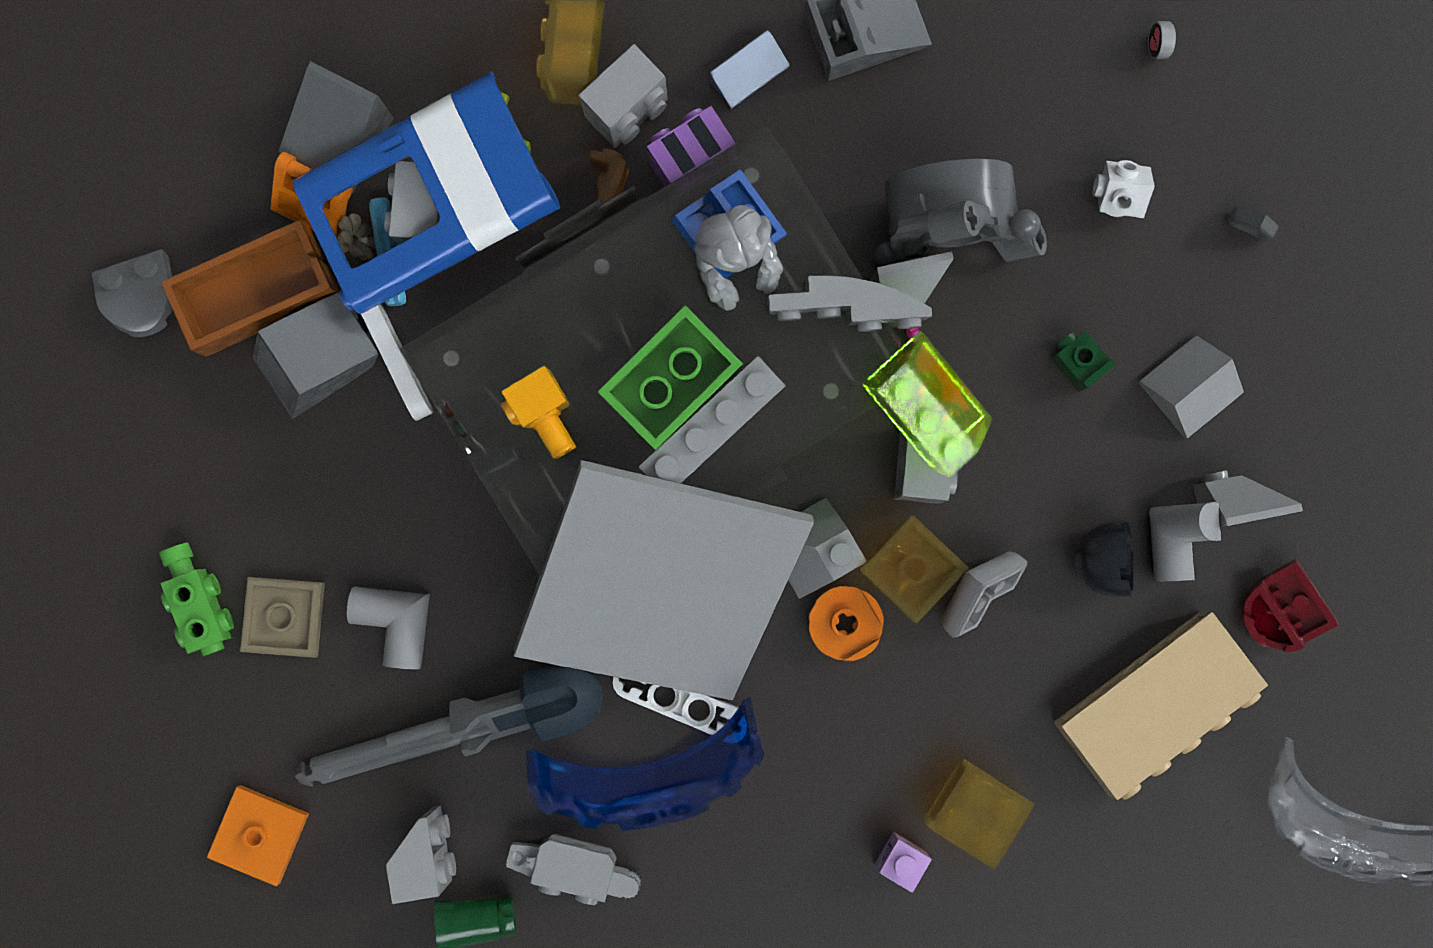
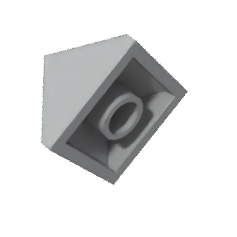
[1138,335,1244,439]

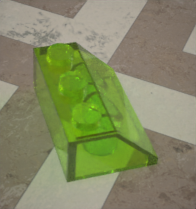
[862,331,992,478]

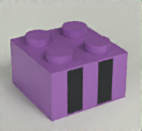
[647,106,736,202]

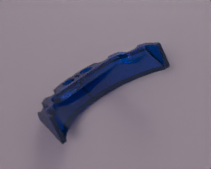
[526,697,764,830]

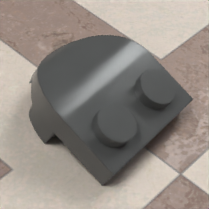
[92,249,173,337]

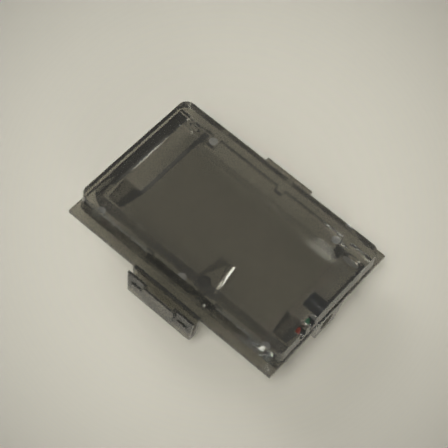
[400,126,921,575]

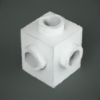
[1093,160,1155,218]

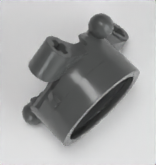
[874,159,1047,267]

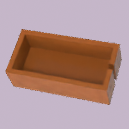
[161,220,339,357]

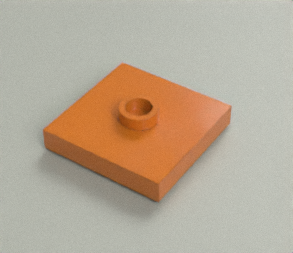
[207,785,309,886]

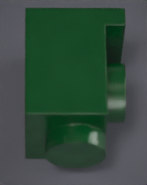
[1051,331,1117,392]

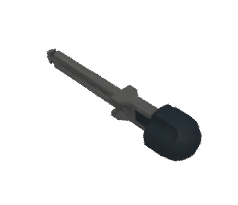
[295,664,603,787]

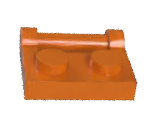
[270,151,353,240]

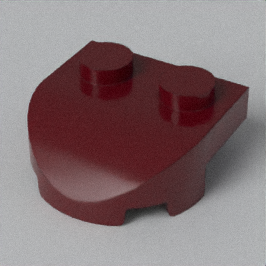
[1244,558,1339,652]

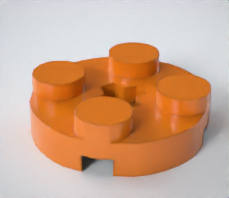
[808,586,884,661]

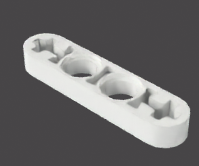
[361,304,433,421]
[613,677,751,743]

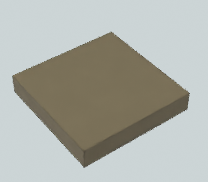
[240,577,325,658]

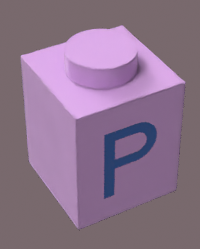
[875,832,932,893]

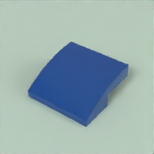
[671,169,787,279]

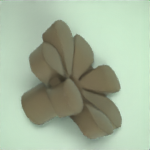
[337,213,376,261]

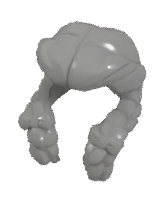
[694,205,783,311]

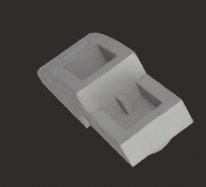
[766,276,932,332]

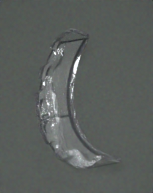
[1268,736,1433,887]

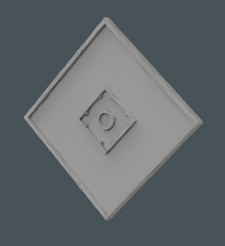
[514,460,814,700]

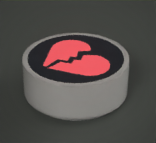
[1148,21,1176,59]

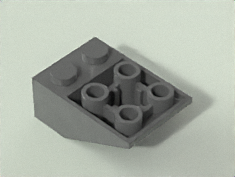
[804,0,932,81]

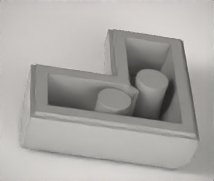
[1149,502,1221,582]
[941,552,1027,638]
[347,586,430,669]

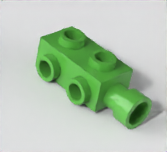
[159,542,234,656]

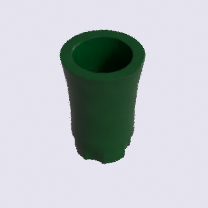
[434,897,517,948]

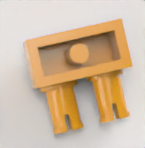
[501,366,576,459]

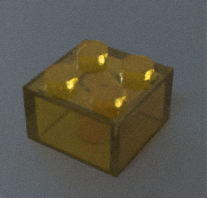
[857,515,969,624]
[923,757,1035,870]

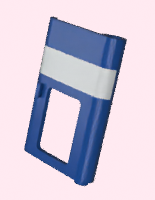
[293,71,560,314]

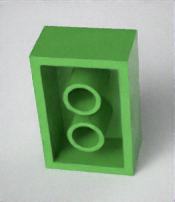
[598,305,743,450]

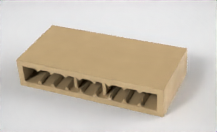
[1053,611,1268,800]

